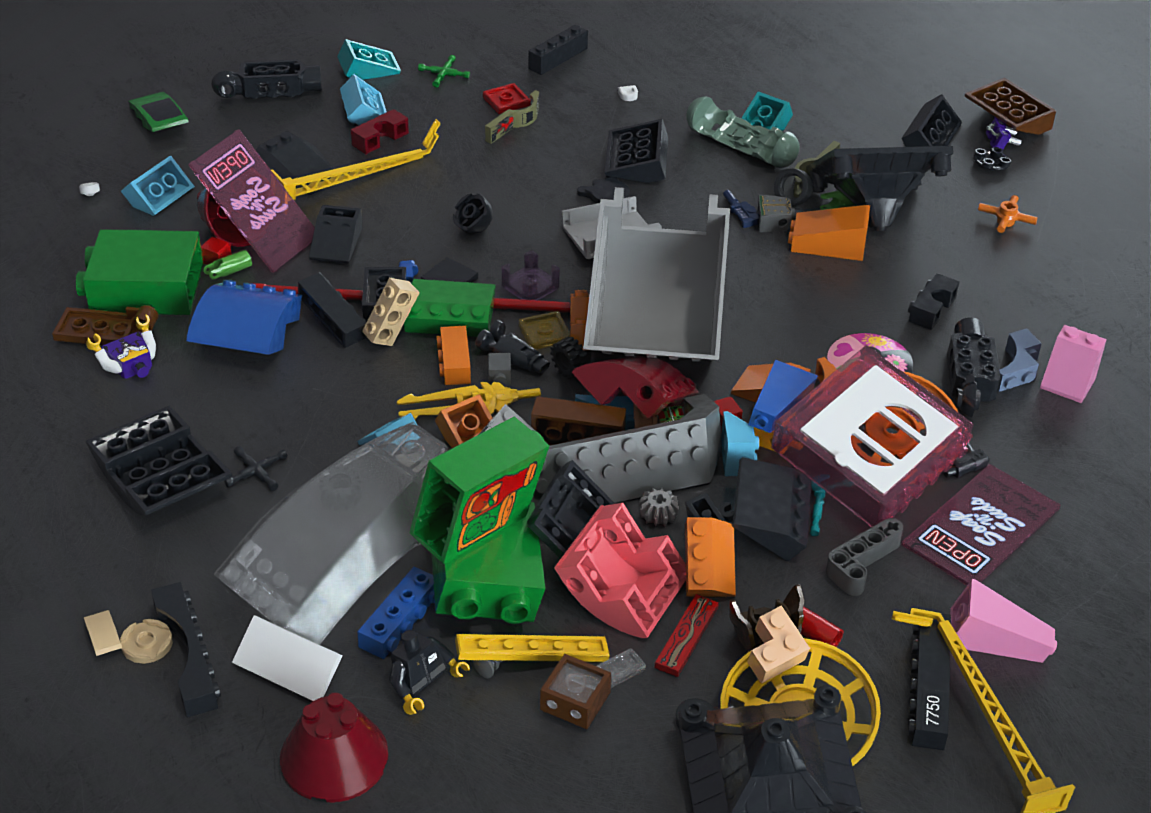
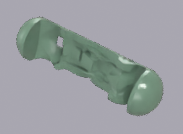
[686,96,800,168]

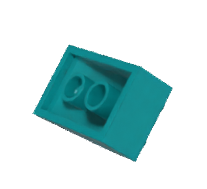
[337,39,401,80]
[742,92,793,131]

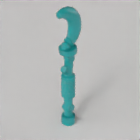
[810,472,832,536]

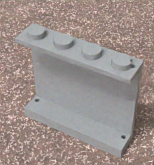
[562,196,662,259]

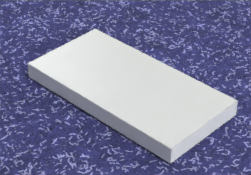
[232,615,343,701]

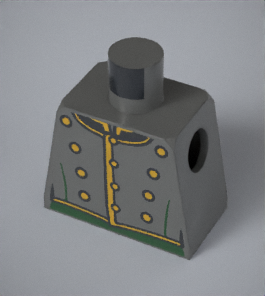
[757,194,803,232]

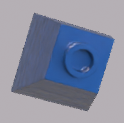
[748,360,818,433]

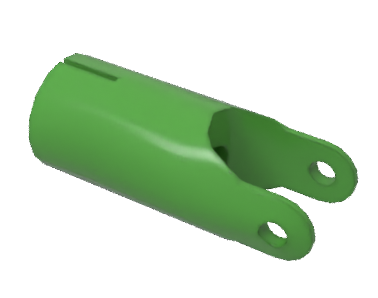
[820,191,854,210]
[203,249,252,279]

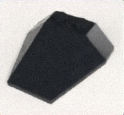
[251,131,334,195]

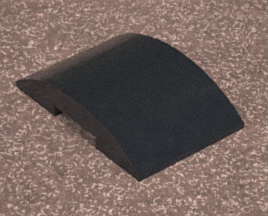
[86,405,233,516]

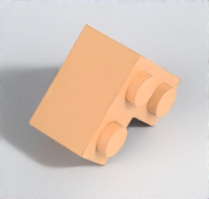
[747,606,810,684]

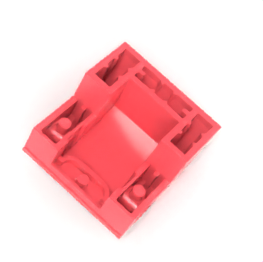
[554,503,686,638]

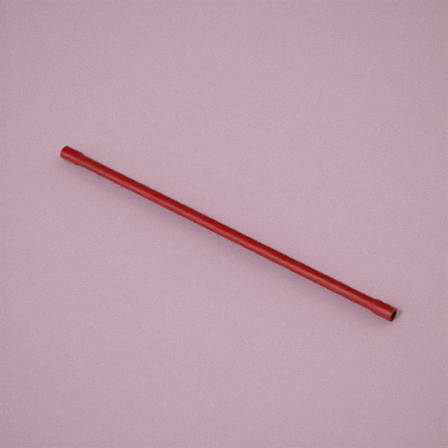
[253,283,570,313]

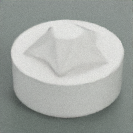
[79,182,100,196]

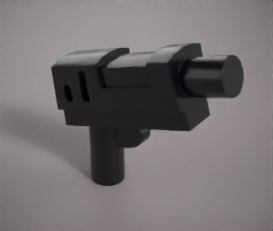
[943,441,990,478]

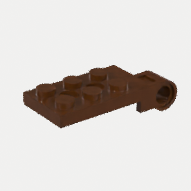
[52,305,159,345]

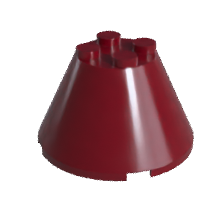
[280,693,389,803]

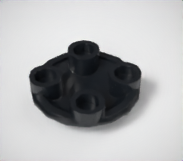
[973,147,1011,170]

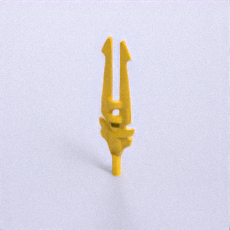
[397,382,541,420]

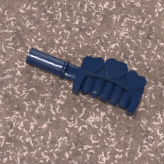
[723,190,759,228]

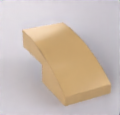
[84,610,122,656]

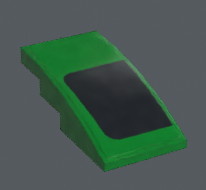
[128,92,188,132]

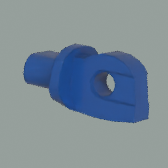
[398,260,418,284]

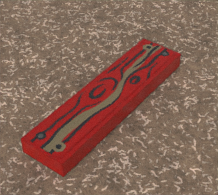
[655,594,719,677]

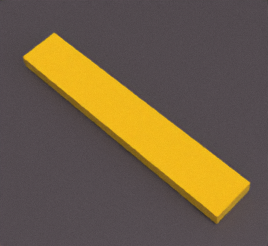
[455,634,610,662]

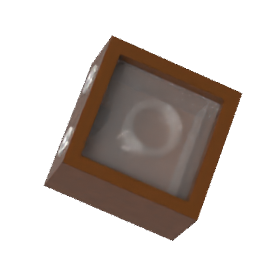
[540,654,611,729]

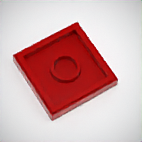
[483,83,531,114]

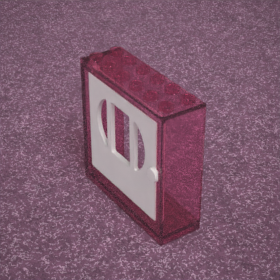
[771,345,974,527]

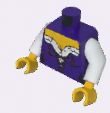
[86,315,156,378]

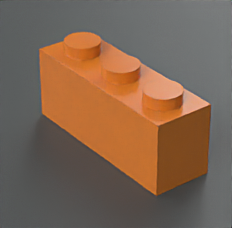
[437,326,471,385]

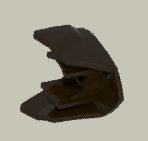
[729,584,805,653]

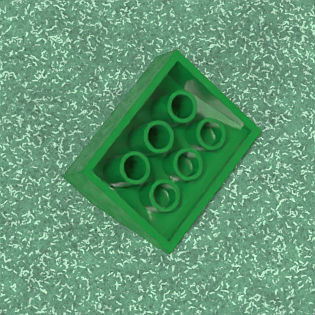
[404,279,496,337]

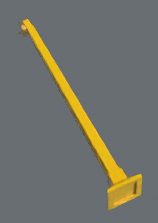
[270,119,441,215]
[892,608,1075,813]

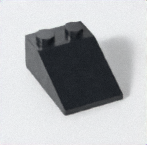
[362,267,406,325]

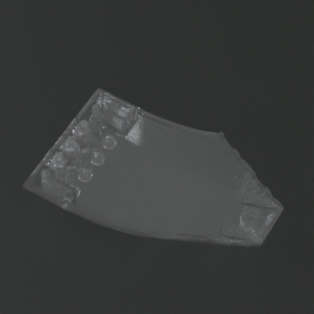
[214,422,448,645]

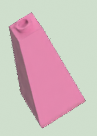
[950,579,1057,663]

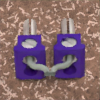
[986,117,1021,149]

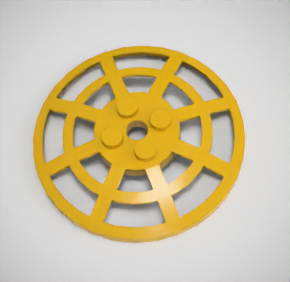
[720,638,881,766]

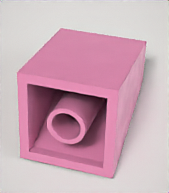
[1040,325,1107,403]

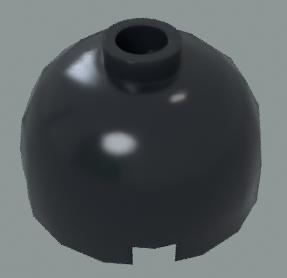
[453,193,493,234]

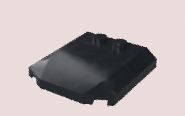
[527,460,615,559]

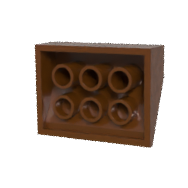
[964,78,1056,135]

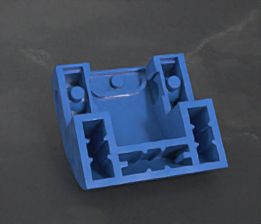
[186,280,302,355]

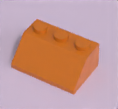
[685,517,736,597]

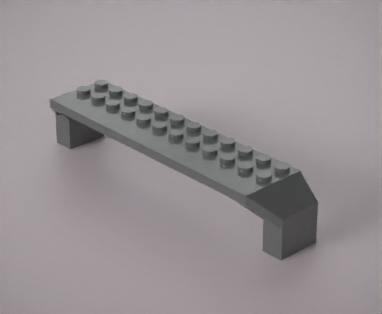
[396,394,722,516]

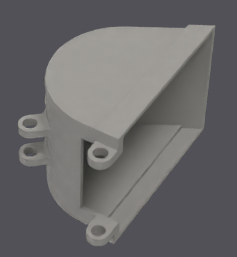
[583,187,730,362]

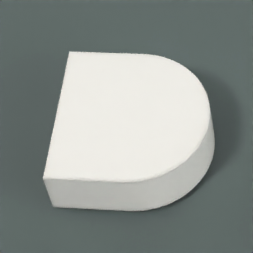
[618,85,638,101]

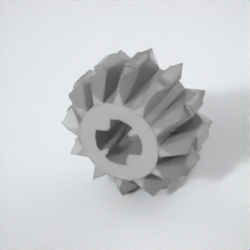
[639,488,679,527]

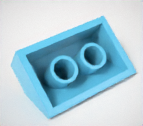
[340,74,386,125]
[121,155,195,216]

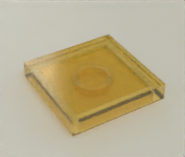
[519,311,570,350]

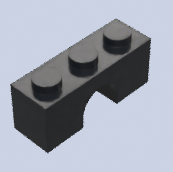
[908,273,960,330]

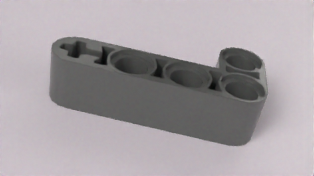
[826,518,903,596]

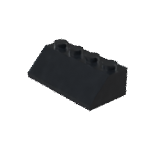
[901,94,962,147]

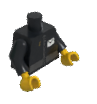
[389,630,470,715]

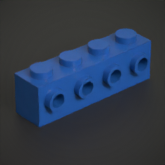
[357,567,435,659]

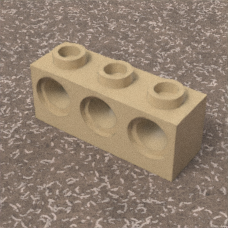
[362,278,420,346]

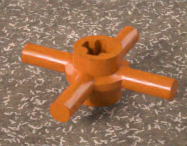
[978,195,1038,233]

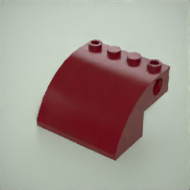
[572,355,699,419]

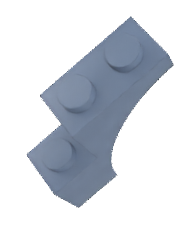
[998,328,1042,392]

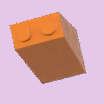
[788,205,870,261]

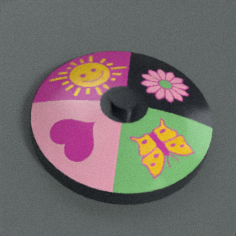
[827,333,913,386]

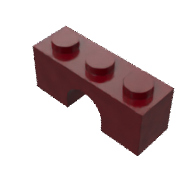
[350,109,409,154]

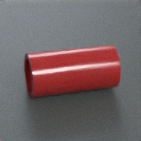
[801,607,844,647]

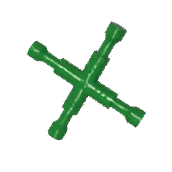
[418,55,470,88]

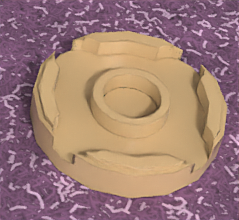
[120,619,173,664]

